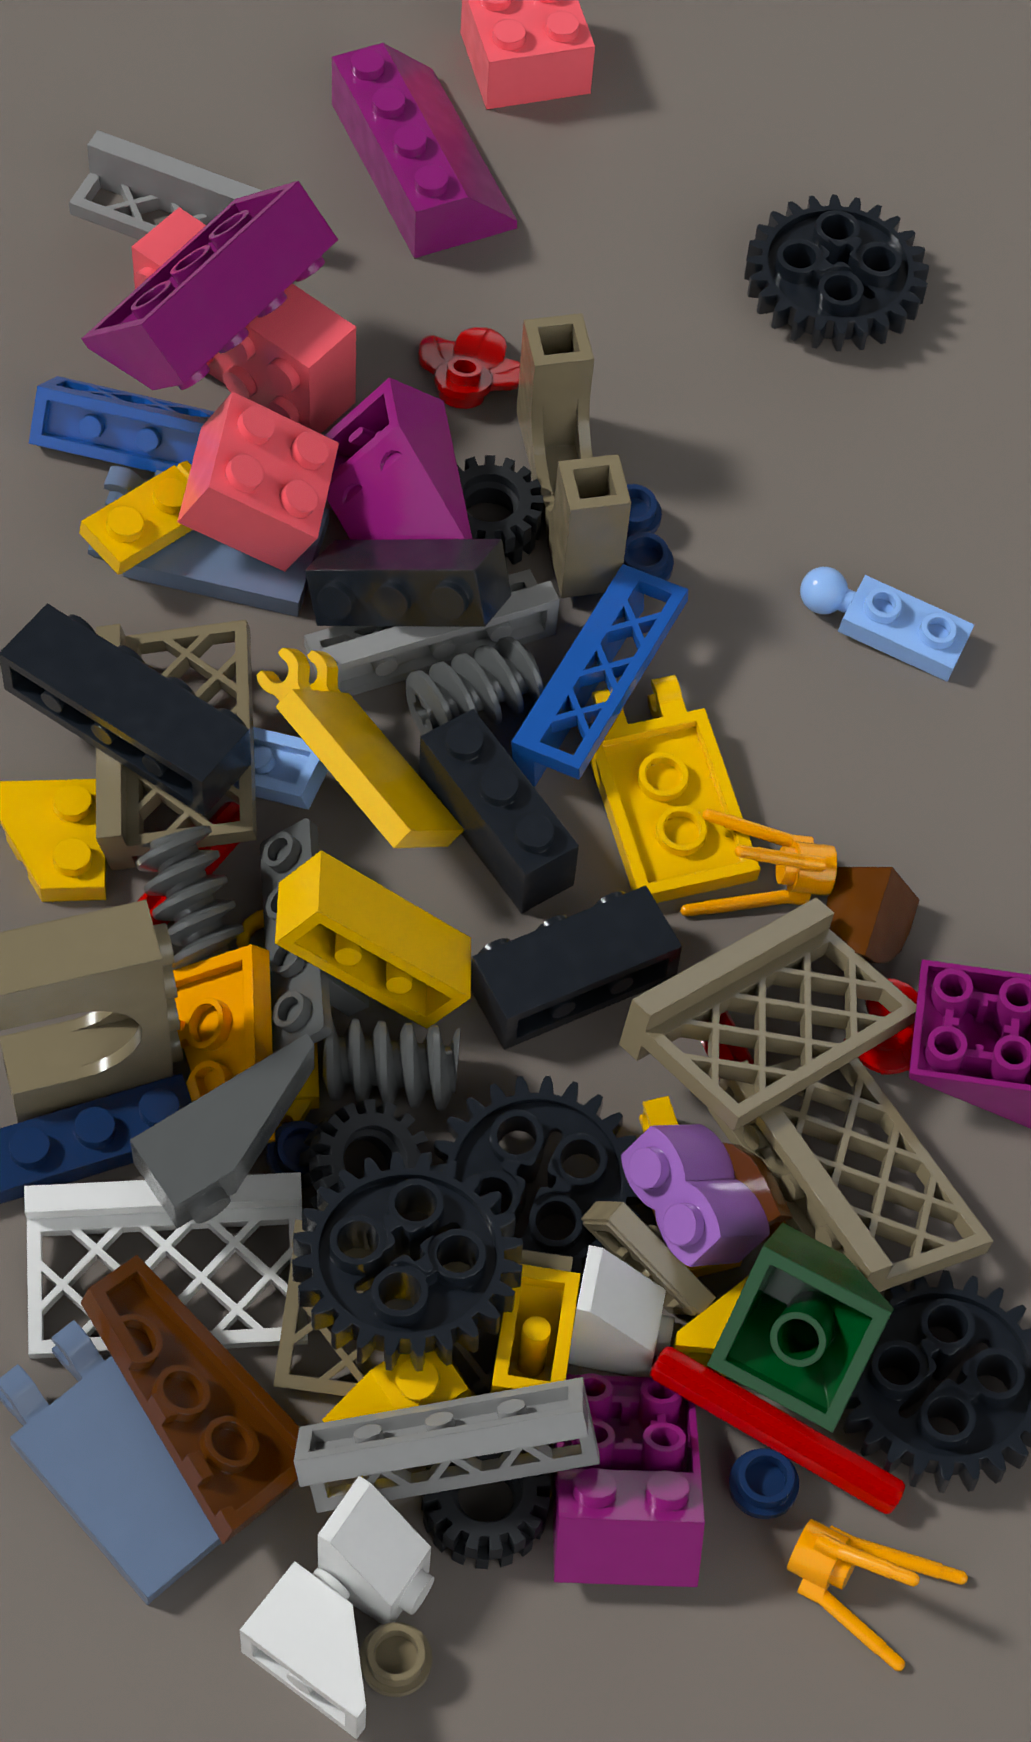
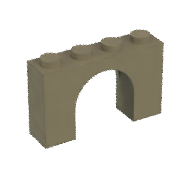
[516,313,631,598]
[0,900,183,1123]

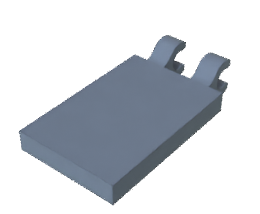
[88,466,329,617]
[0,1320,222,1605]

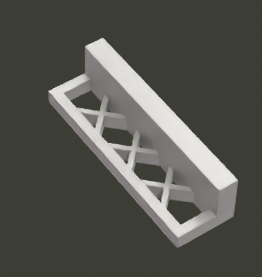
[69,130,263,240]
[304,569,560,696]
[294,1377,600,1513]

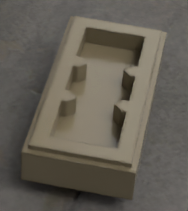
[581,1201,716,1316]

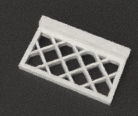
[24,1172,308,1359]

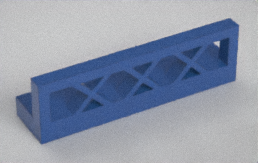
[29,376,215,472]
[511,564,688,786]

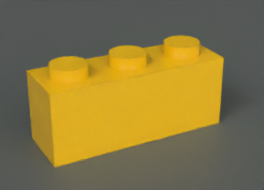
[275,850,471,1029]

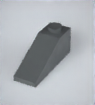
[130,1033,314,1229]

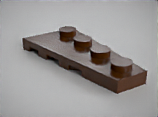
[80,1255,300,1545]

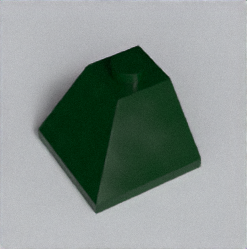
[707,1223,894,1433]

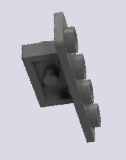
[260,818,369,1053]

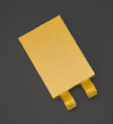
[256,648,464,848]
[590,675,761,903]

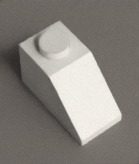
[568,1245,675,1377]
[318,1476,434,1624]
[240,1561,366,1739]

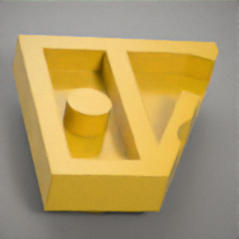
[0,779,106,902]

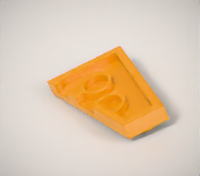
[173,944,275,1144]

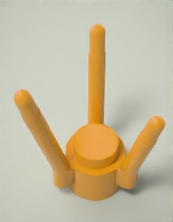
[680,809,837,917]
[787,1519,968,1671]

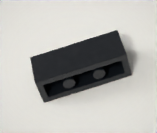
[305,539,512,627]
[419,709,579,914]
[471,885,682,1050]

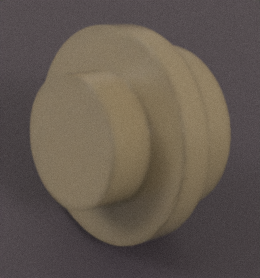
[359,1622,432,1697]

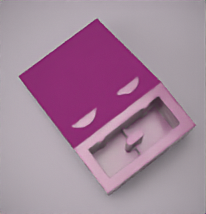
[324,377,472,540]
[909,959,1031,1129]
[553,1373,705,1587]

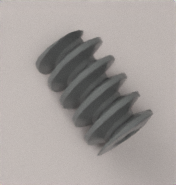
[406,637,545,735]
[135,826,244,970]
[323,1016,461,1111]

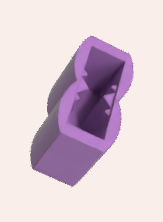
[621,1124,770,1267]

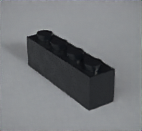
[0,603,251,816]

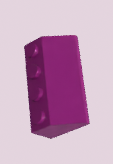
[332,43,517,258]
[81,181,338,390]

